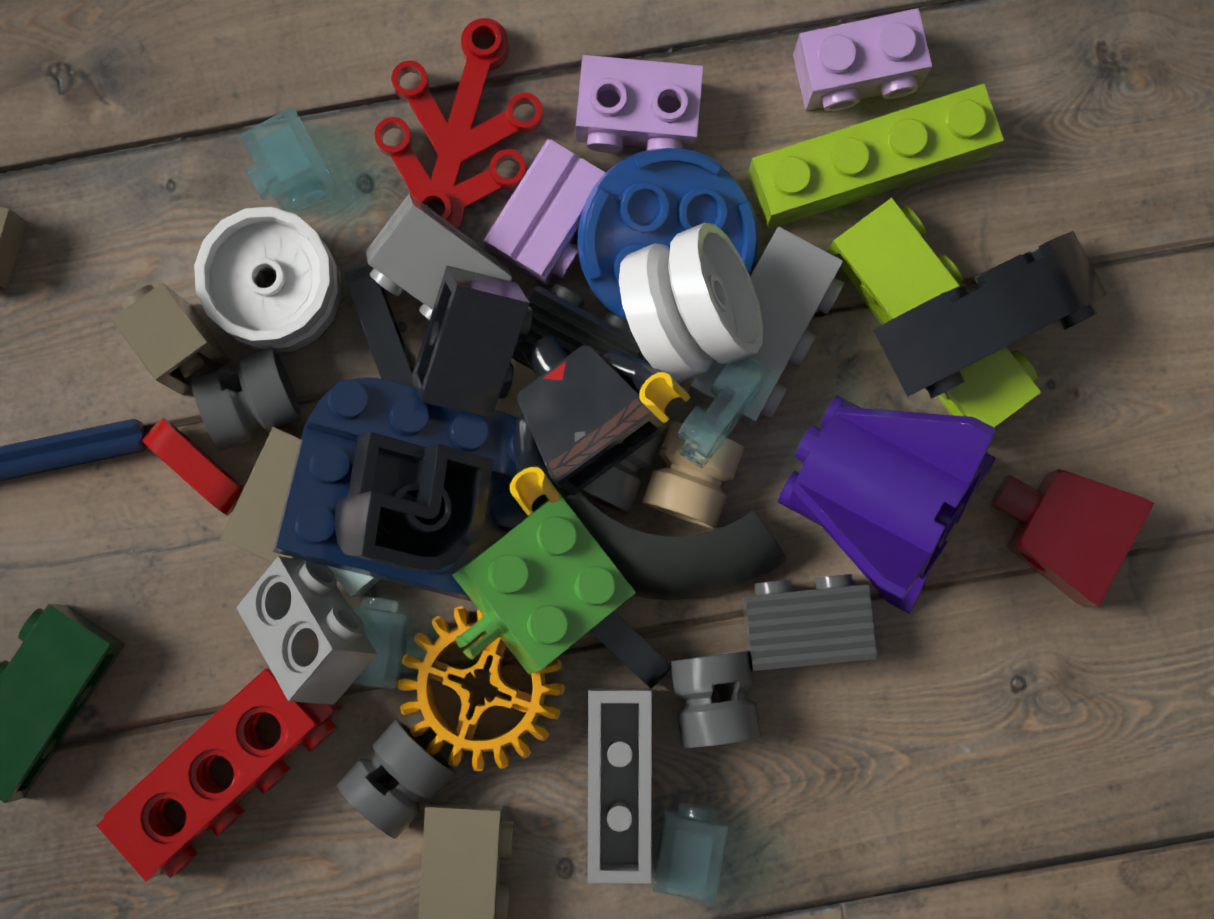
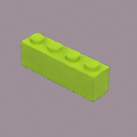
[747,83,1004,230]
[827,198,1041,427]

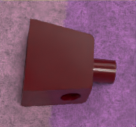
[991,469,1154,607]

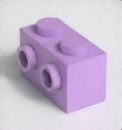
[793,8,932,111]
[576,55,703,153]

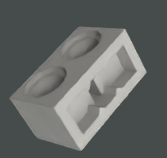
[236,556,377,705]

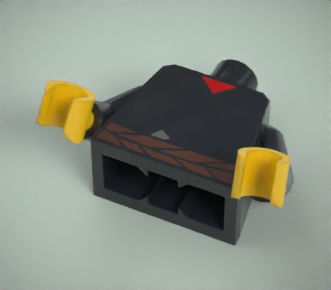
[510,336,690,515]

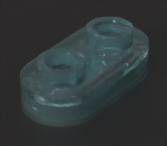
[677,357,770,468]

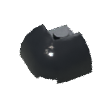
[335,431,494,571]

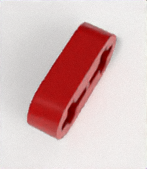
[142,417,244,516]

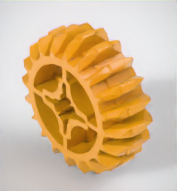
[398,606,565,771]

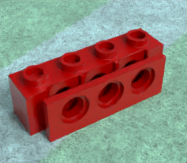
[96,668,343,882]

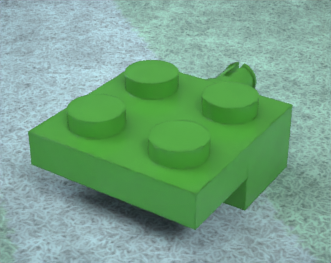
[452,493,636,674]

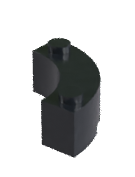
[873,231,1107,399]

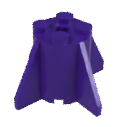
[778,395,997,614]

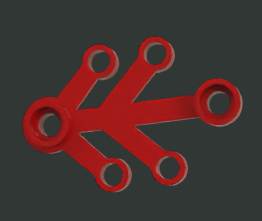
[374,18,543,229]

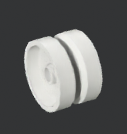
[194,207,342,353]
[619,223,763,383]

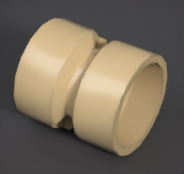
[642,421,744,529]

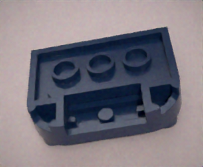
[273,377,551,601]

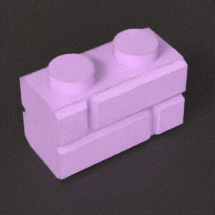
[483,139,606,287]

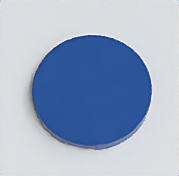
[577,148,758,321]

